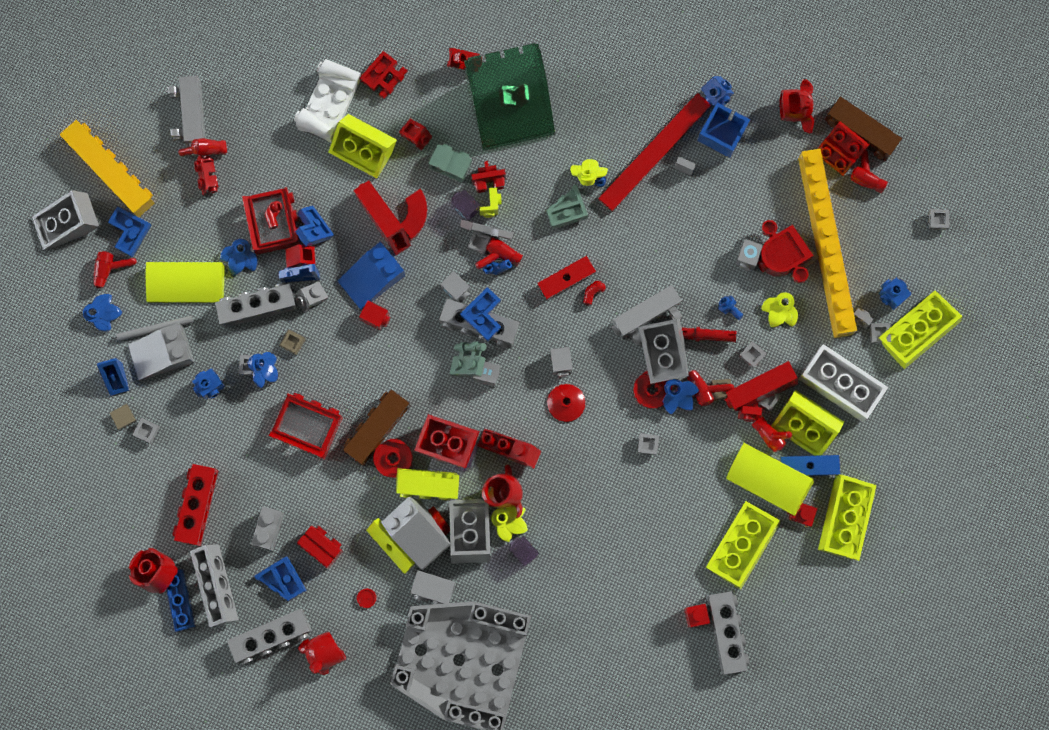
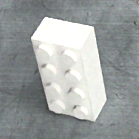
[798,344,888,422]

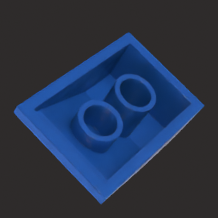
[338,241,406,310]

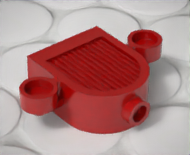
[757,220,813,283]

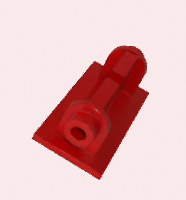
[194,155,219,196]

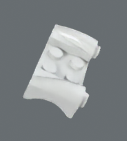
[294,59,361,143]

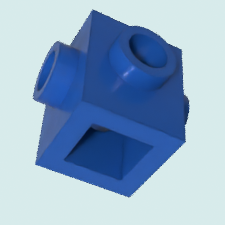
[701,76,734,106]
[878,277,912,310]
[192,368,225,400]

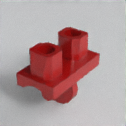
[447,48,482,73]
[471,161,506,193]

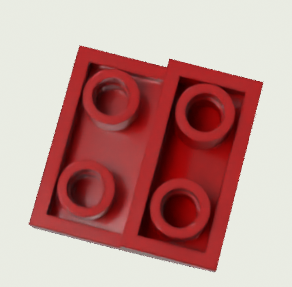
[818,121,870,176]

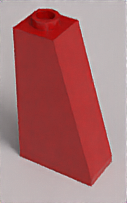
[353,180,411,256]
[725,361,798,412]

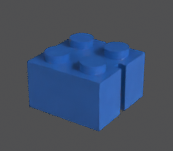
[697,102,750,158]

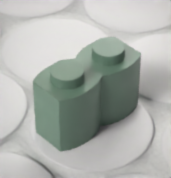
[428,144,472,183]

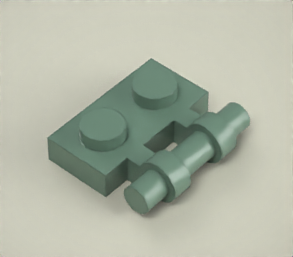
[450,341,486,377]

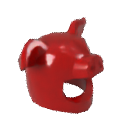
[779,79,814,134]
[481,464,523,518]
[298,631,346,675]

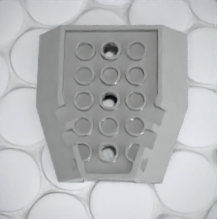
[390,601,531,730]

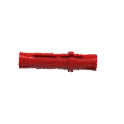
[681,326,737,343]

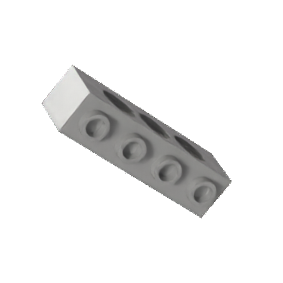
[215,283,297,328]
[439,299,519,348]
[190,545,239,627]
[706,591,750,675]
[227,609,312,665]

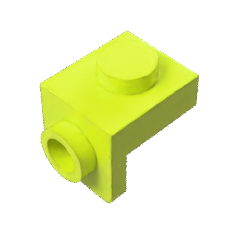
[479,188,502,218]

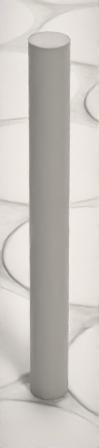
[116,316,193,341]

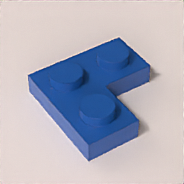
[108,206,152,258]
[295,206,334,246]
[460,287,501,341]

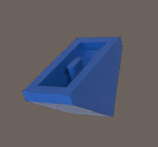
[97,358,129,396]

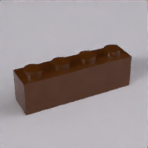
[824,96,903,161]
[343,389,411,466]

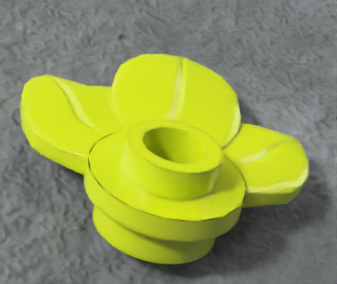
[570,159,608,186]
[761,292,798,328]
[491,506,527,542]

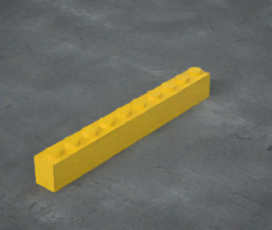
[798,149,857,338]

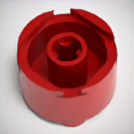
[129,548,178,594]

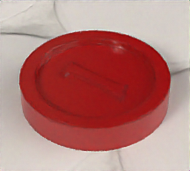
[357,588,377,608]

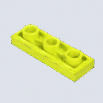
[366,518,415,574]

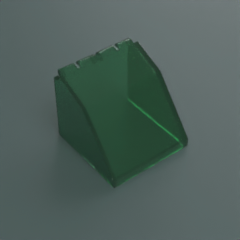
[464,43,555,151]

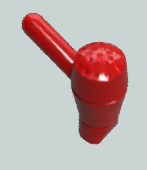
[178,138,227,156]
[850,150,888,194]
[475,238,523,269]
[93,251,137,289]
[687,370,734,406]
[751,416,792,452]

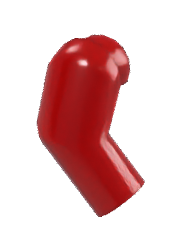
[583,281,606,306]

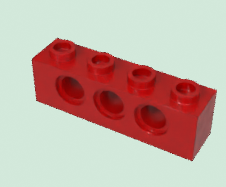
[172,464,219,547]

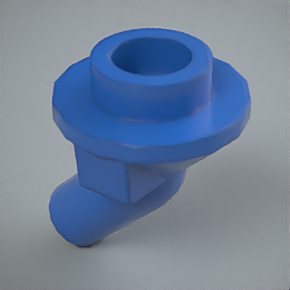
[718,296,744,320]

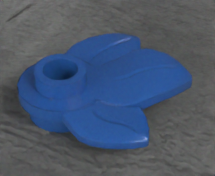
[220,238,257,276]
[83,294,122,331]
[248,352,278,388]
[663,379,699,414]

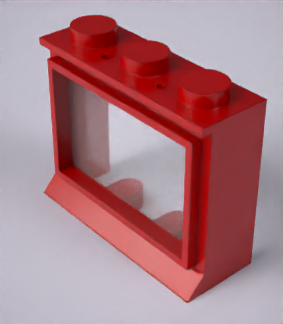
[242,187,300,255]
[268,392,343,460]

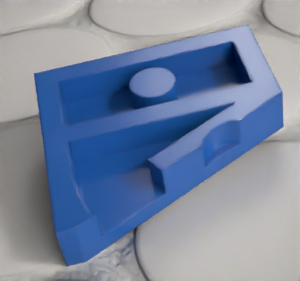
[279,264,320,283]
[254,557,307,601]

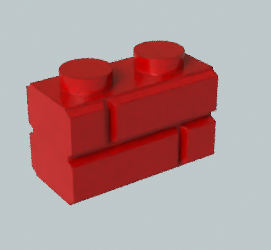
[297,525,343,569]

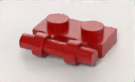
[360,51,408,99]

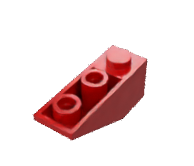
[477,428,542,469]

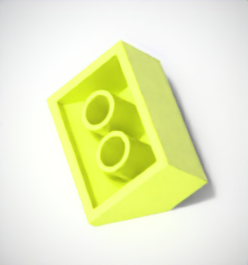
[328,114,397,179]
[771,390,844,456]

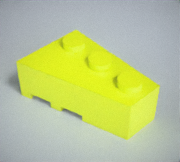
[396,468,459,500]

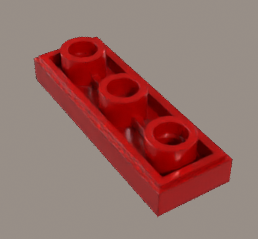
[537,256,596,300]

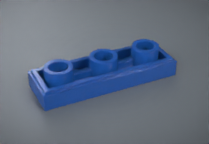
[780,455,840,476]
[166,569,196,632]

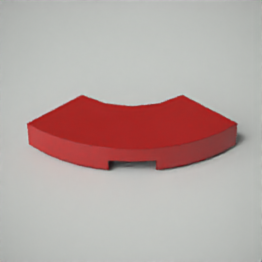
[401,188,428,241]

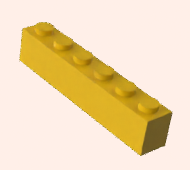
[59,120,155,217]

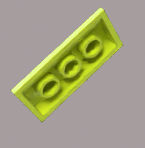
[146,262,225,303]
[879,291,962,369]
[726,443,814,516]
[818,475,877,561]
[706,501,780,590]

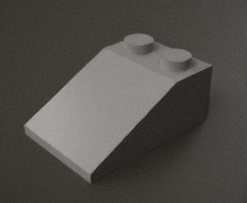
[32,190,99,250]
[639,318,689,384]
[128,323,194,381]
[381,497,451,570]
[449,499,490,564]

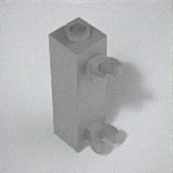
[167,75,206,147]
[612,285,682,346]

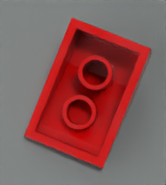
[414,414,480,468]

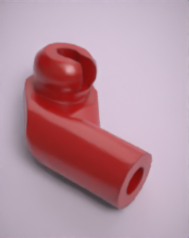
[265,201,282,230]

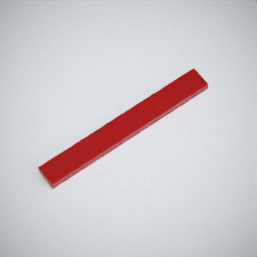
[598,93,711,212]

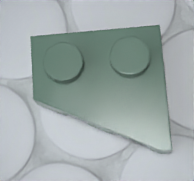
[546,184,588,230]

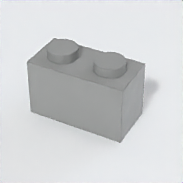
[251,506,284,551]
[410,570,456,605]

